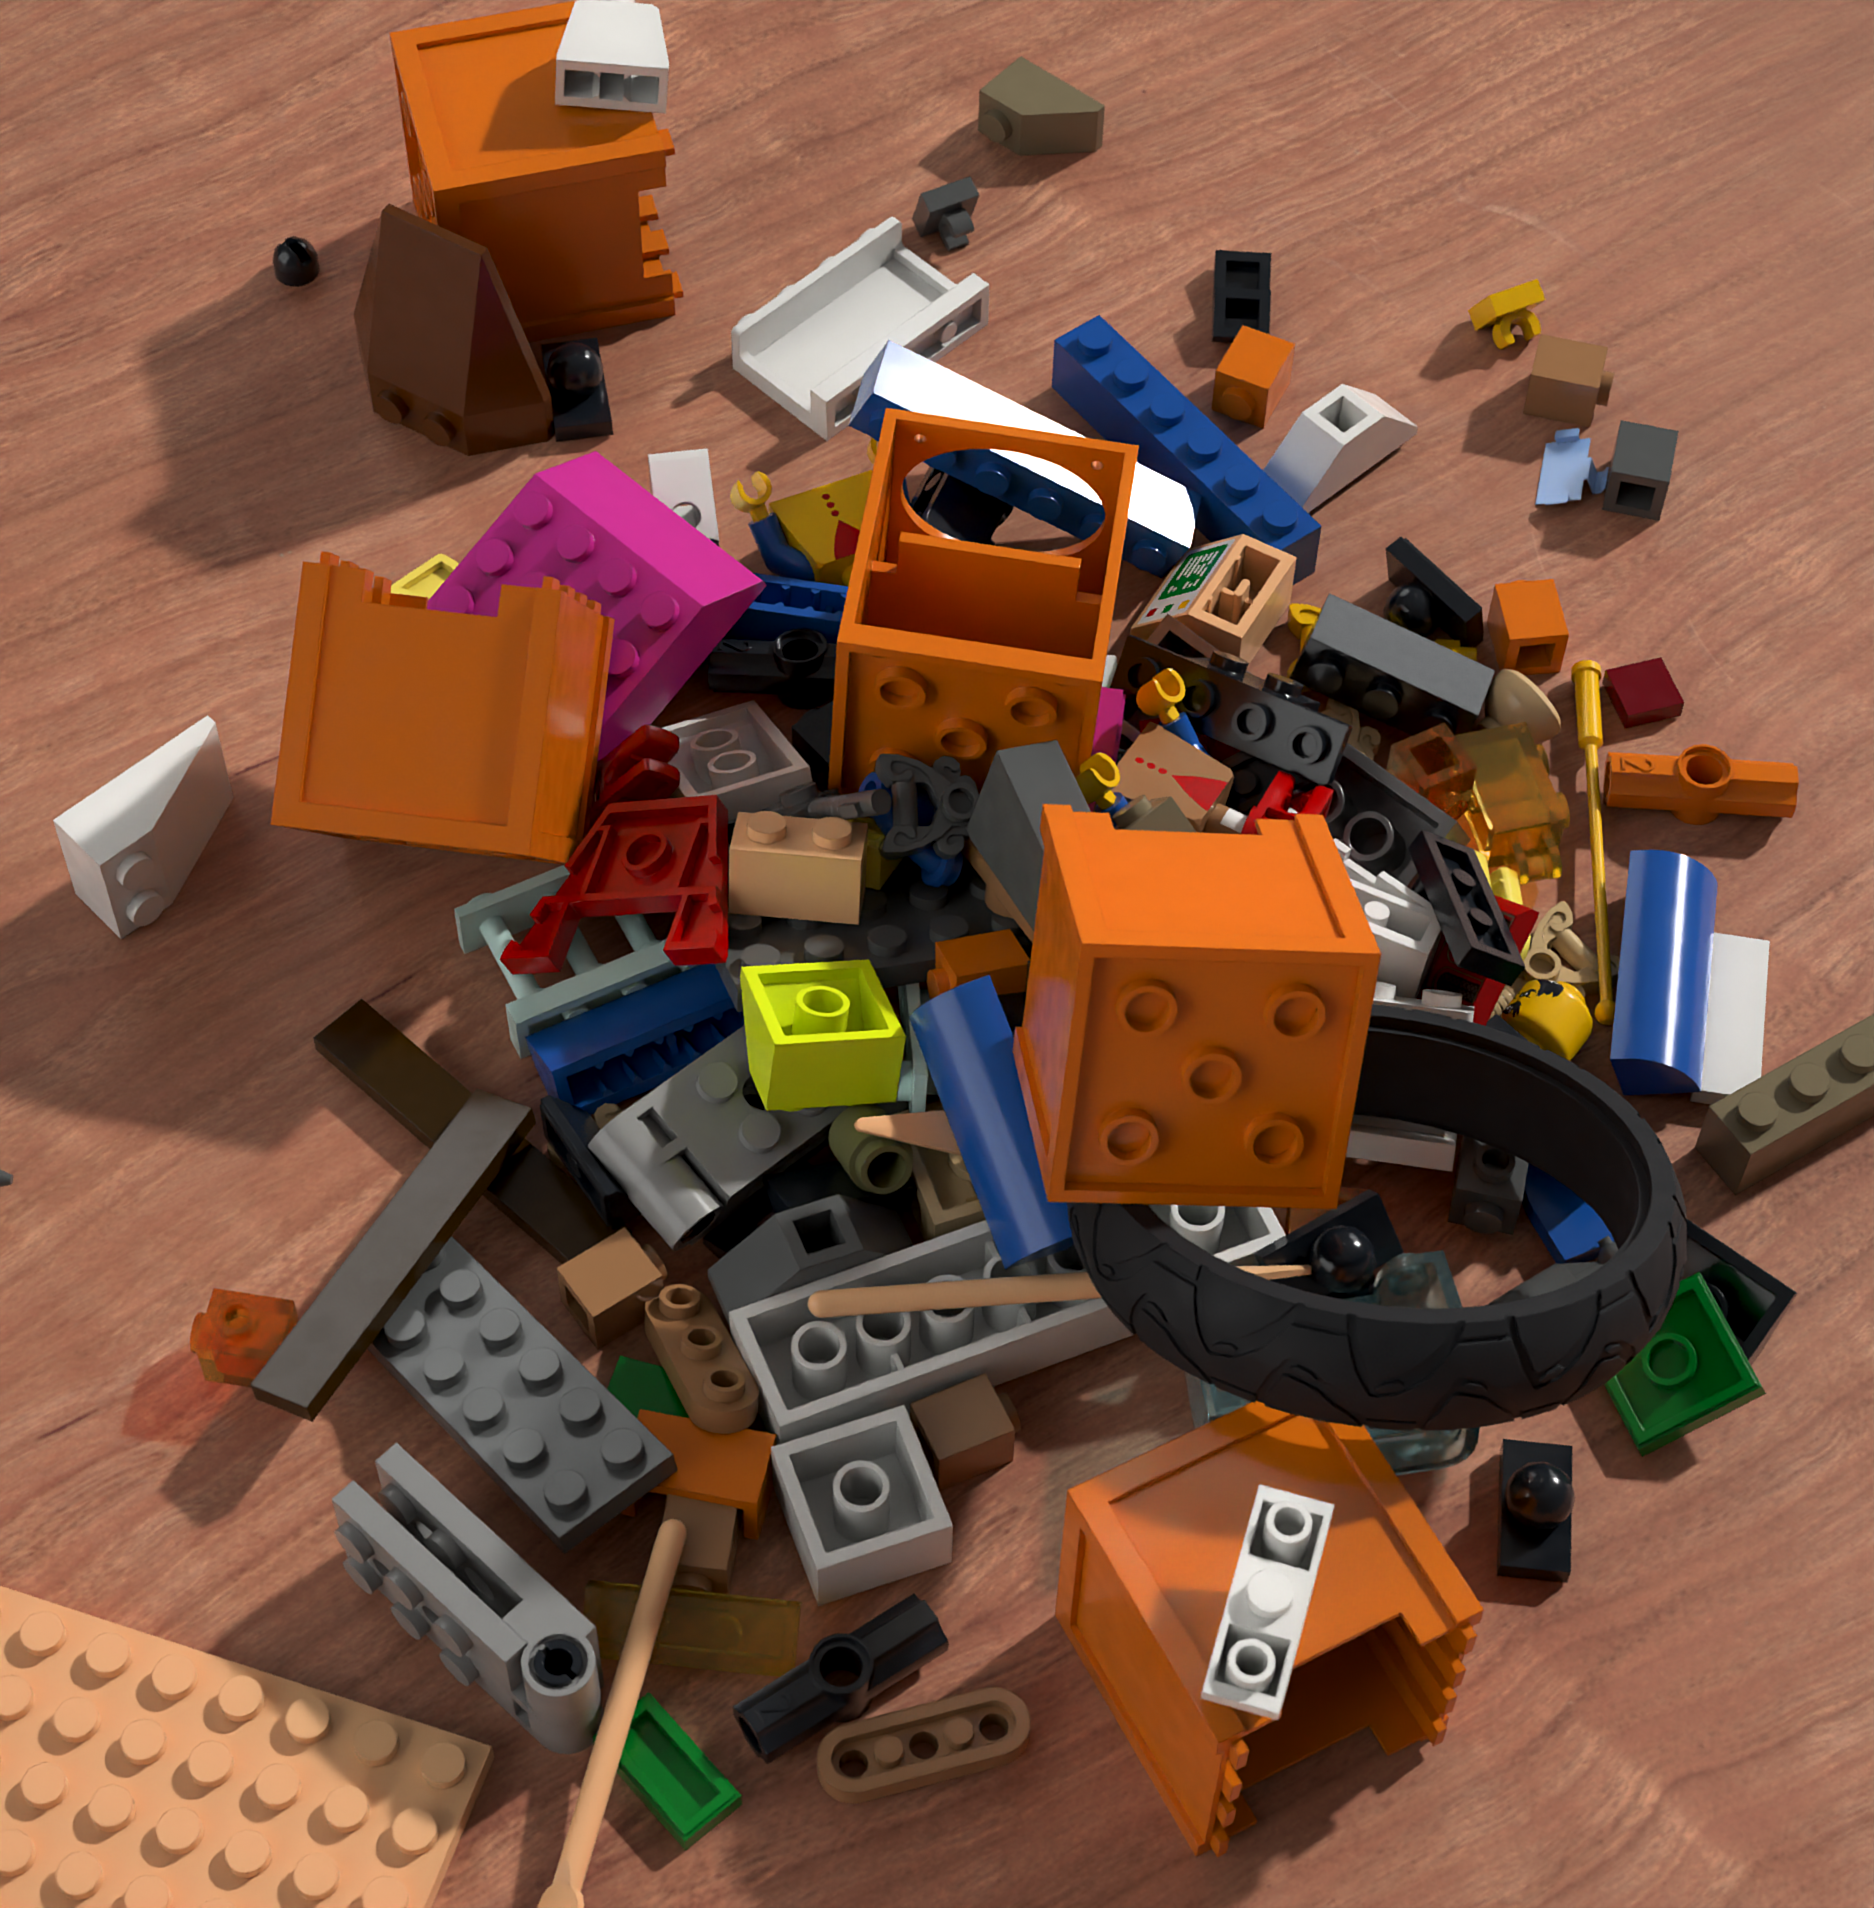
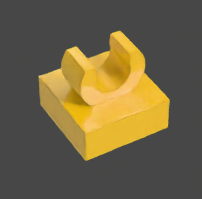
[1468,279,1546,350]

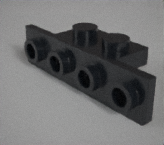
[1110,635,1353,785]

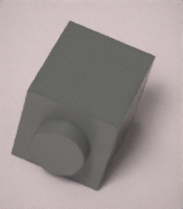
[1602,420,1679,521]

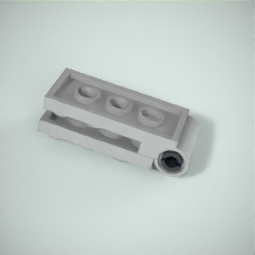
[587,1025,875,1251]
[331,1443,605,1754]

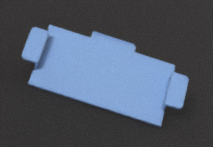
[1535,428,1609,505]

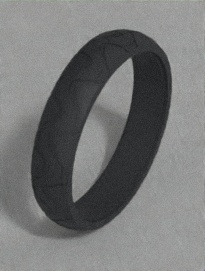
[1067,1004,1687,1431]

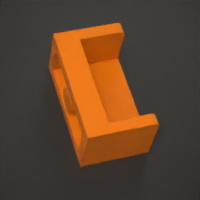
[621,1409,776,1540]

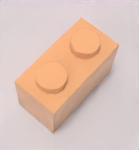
[729,811,868,925]

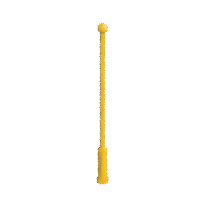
[1571,660,1616,1025]

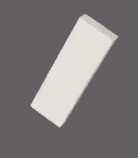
[1690,932,1770,1105]

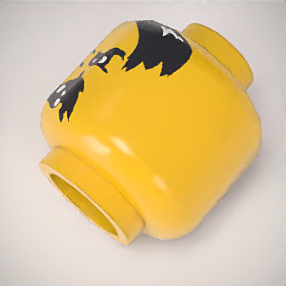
[1500,979,1593,1061]

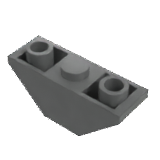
[708,1194,914,1327]

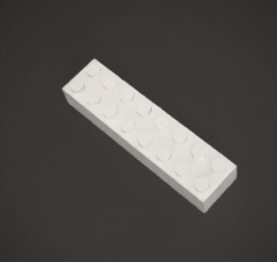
[729,1204,1286,1445]

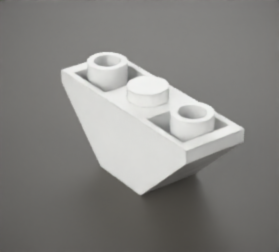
[1263,384,1418,513]
[1201,1484,1334,1720]

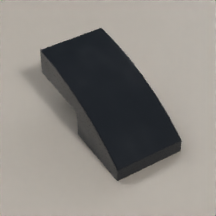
[1212,250,1271,343]

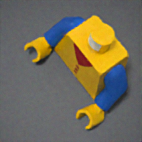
[730,437,910,586]

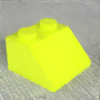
[740,959,906,1112]

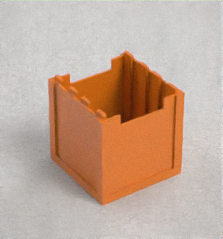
[389,0,683,343]
[270,551,615,865]
[1012,804,1381,1209]
[1055,1401,1484,1858]

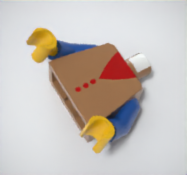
[1075,668,1248,834]

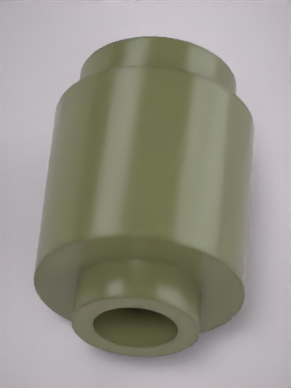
[829,1104,913,1194]

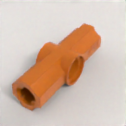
[1603,744,1799,825]

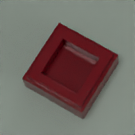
[1602,657,1684,729]

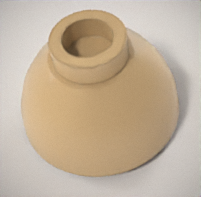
[1478,669,1561,751]

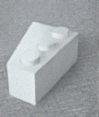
[1288,807,1443,999]

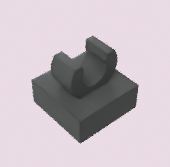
[912,176,980,251]

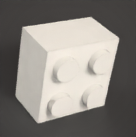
[771,1405,953,1606]

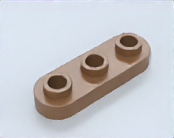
[644,1284,759,1434]
[817,1687,1031,1804]

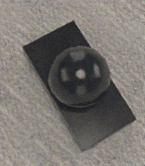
[541,338,613,442]
[1383,536,1484,648]
[1254,1189,1404,1296]
[1497,1439,1575,1583]

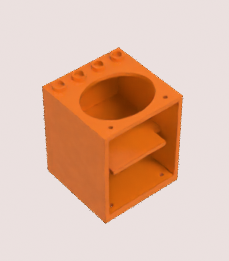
[828,408,1139,795]

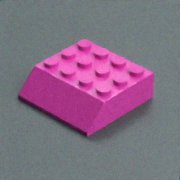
[427,451,767,760]

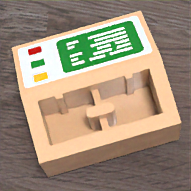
[1130,534,1297,664]

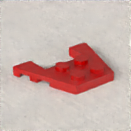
[500,795,728,975]

